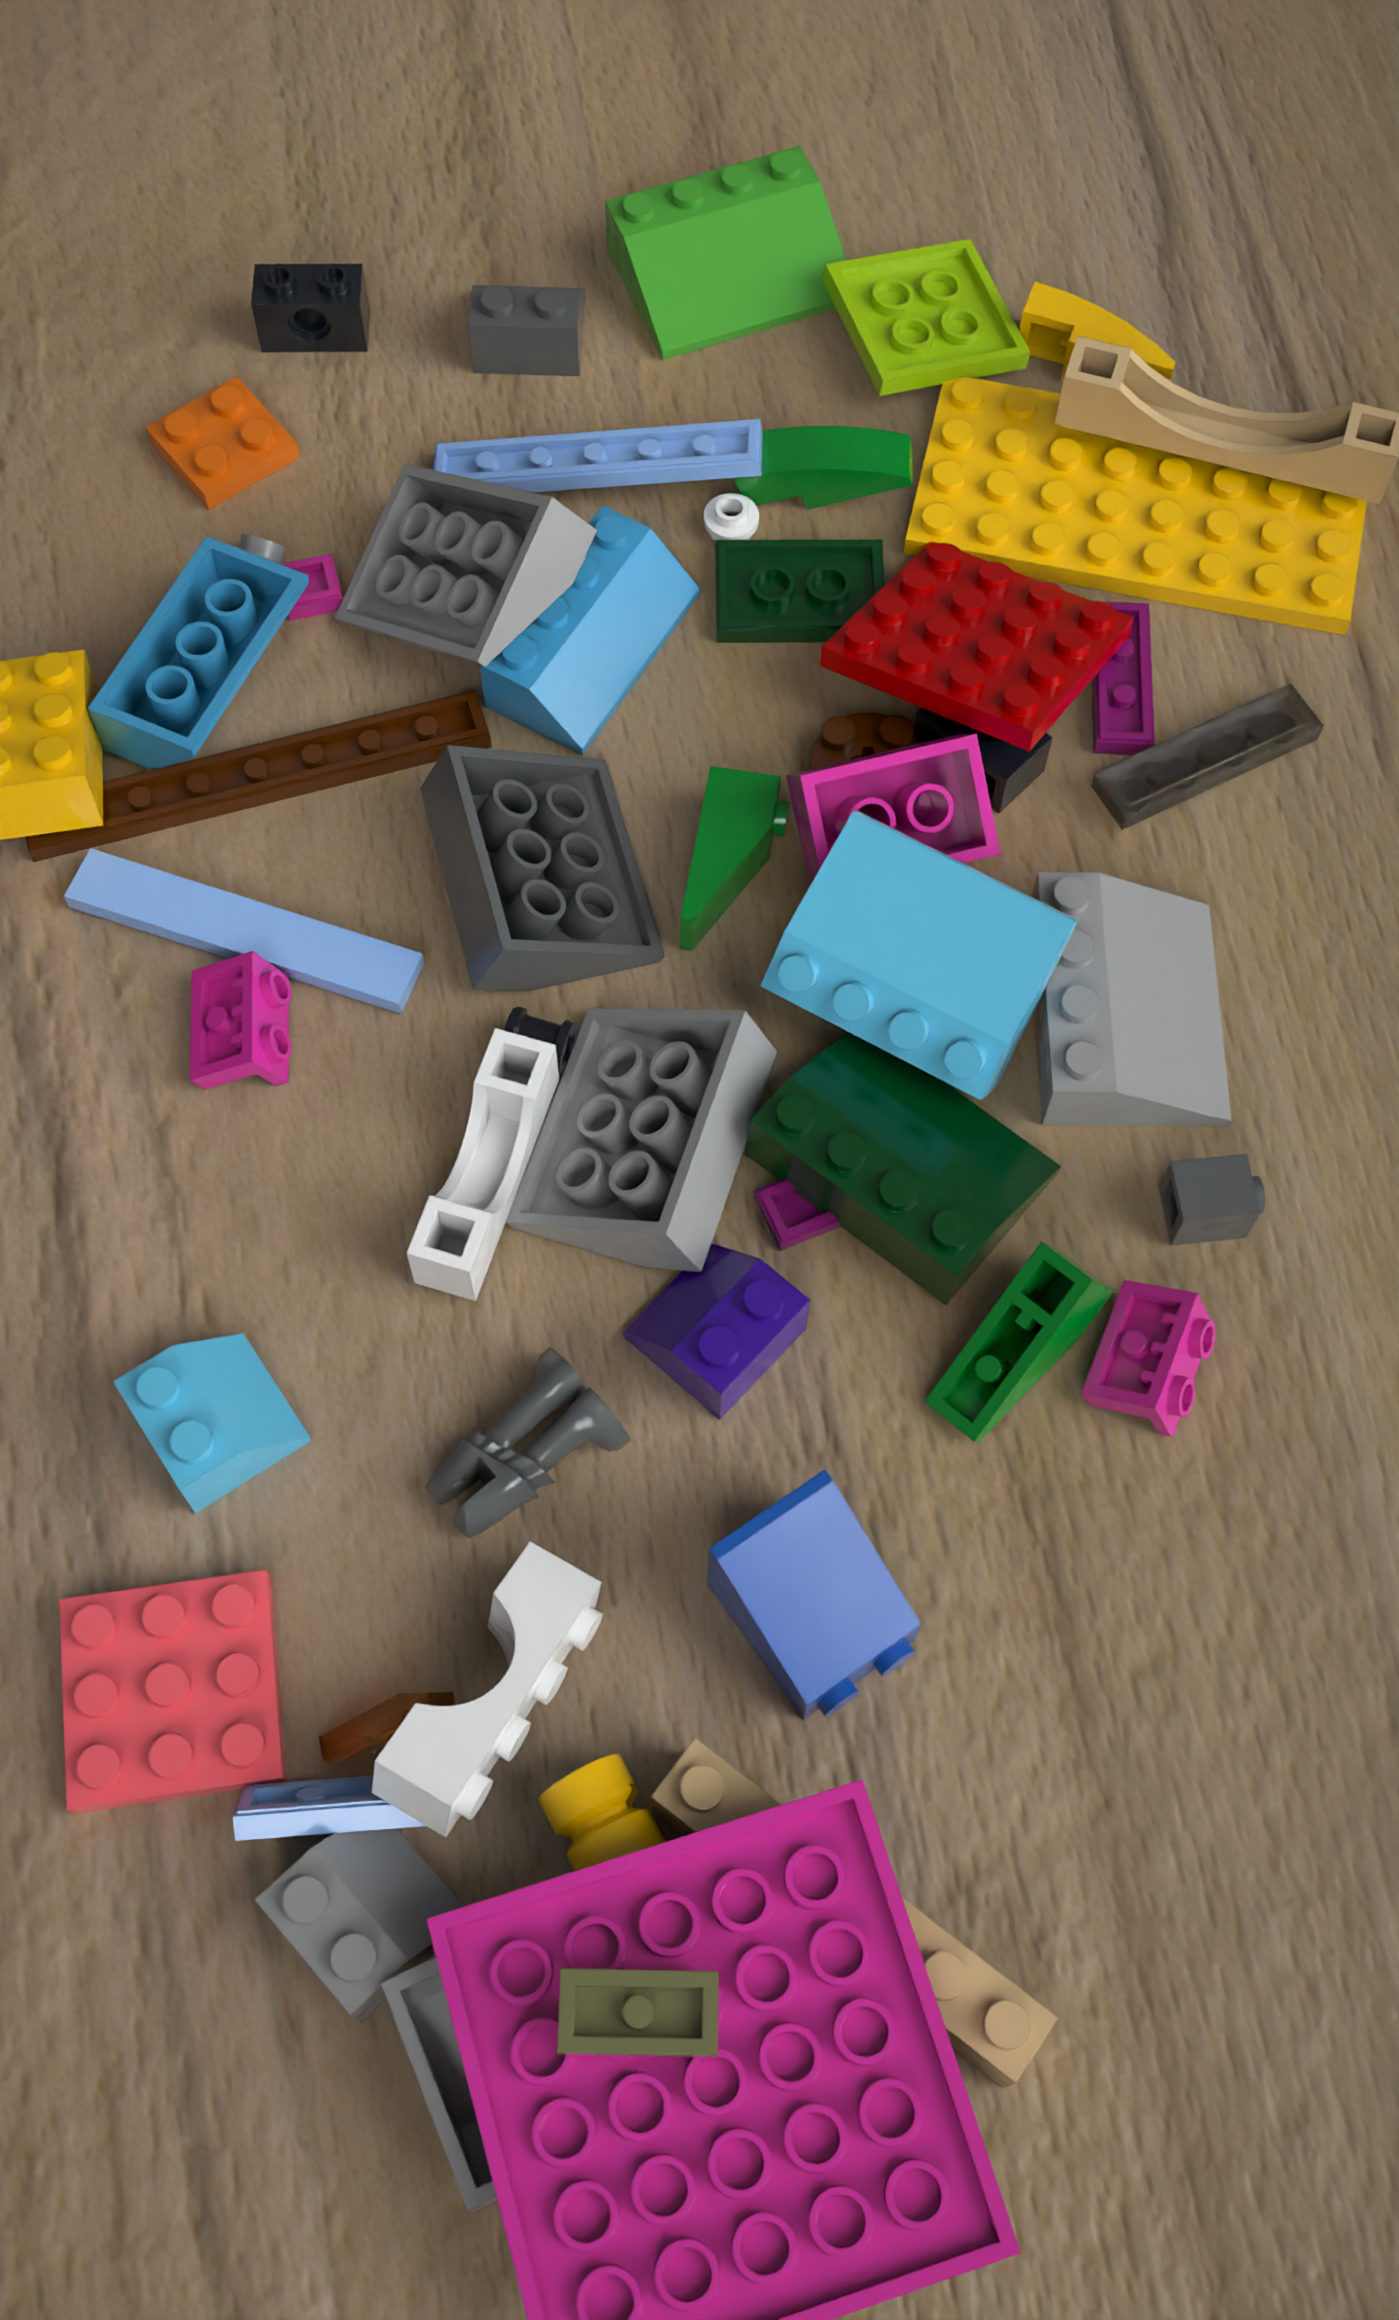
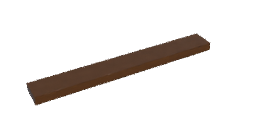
[25,690,492,862]

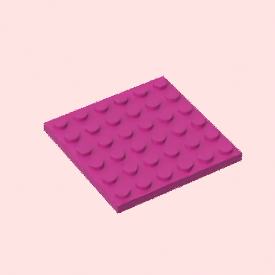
[426,1779,1021,2320]

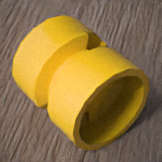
[538,1754,666,1871]

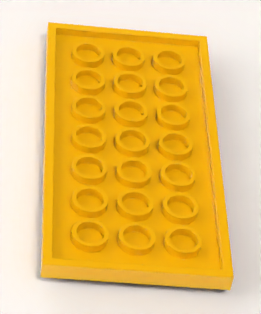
[903,377,1367,635]

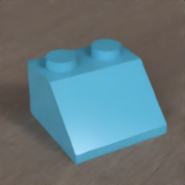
[113,1333,312,1514]

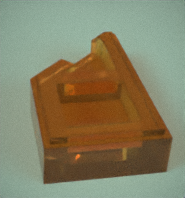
[319,1692,456,1763]

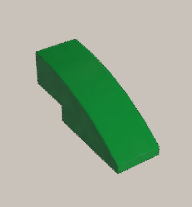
[733,426,913,510]

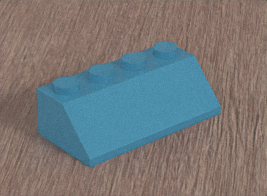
[480,505,700,756]
[87,536,309,770]

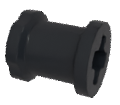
[504,1006,577,1076]

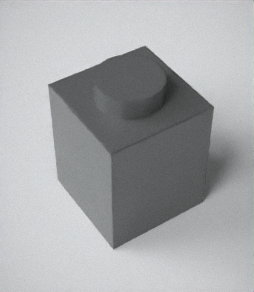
[1159,1154,1265,1245]

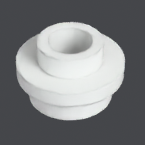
[704,493,759,541]

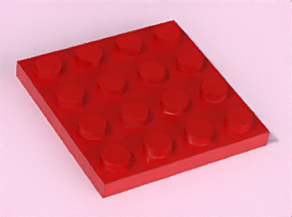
[820,542,1134,751]

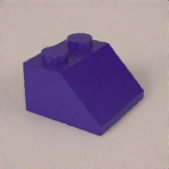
[623,1243,810,1420]

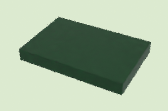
[715,540,885,643]

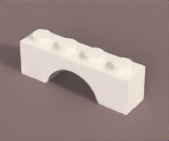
[406,1028,559,1301]
[371,1542,603,1837]

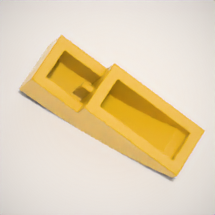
[1019,282,1176,381]

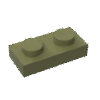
[557,1968,719,2058]

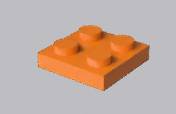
[145,376,300,510]

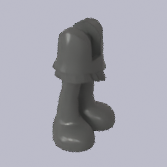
[425,1347,630,1538]

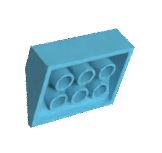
[760,810,1079,1100]

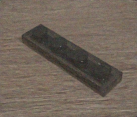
[1091,683,1324,830]

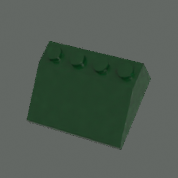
[745,1032,1061,1306]

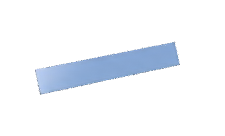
[433,419,763,492]
[64,848,424,1014]

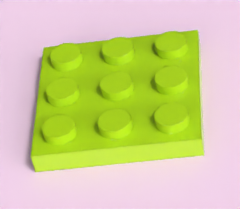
[822,239,1031,396]

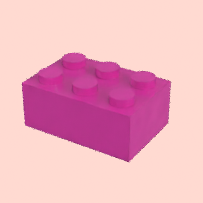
[786,734,1000,885]

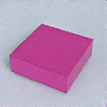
[281,554,343,621]

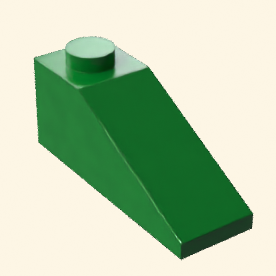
[680,766,790,951]
[924,1241,1114,1443]

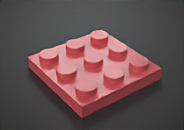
[59,1570,287,1815]

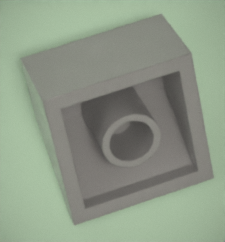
[254,1828,464,2023]

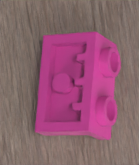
[190,951,292,1090]
[1081,1280,1216,1437]

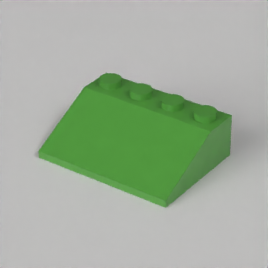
[605,146,846,360]

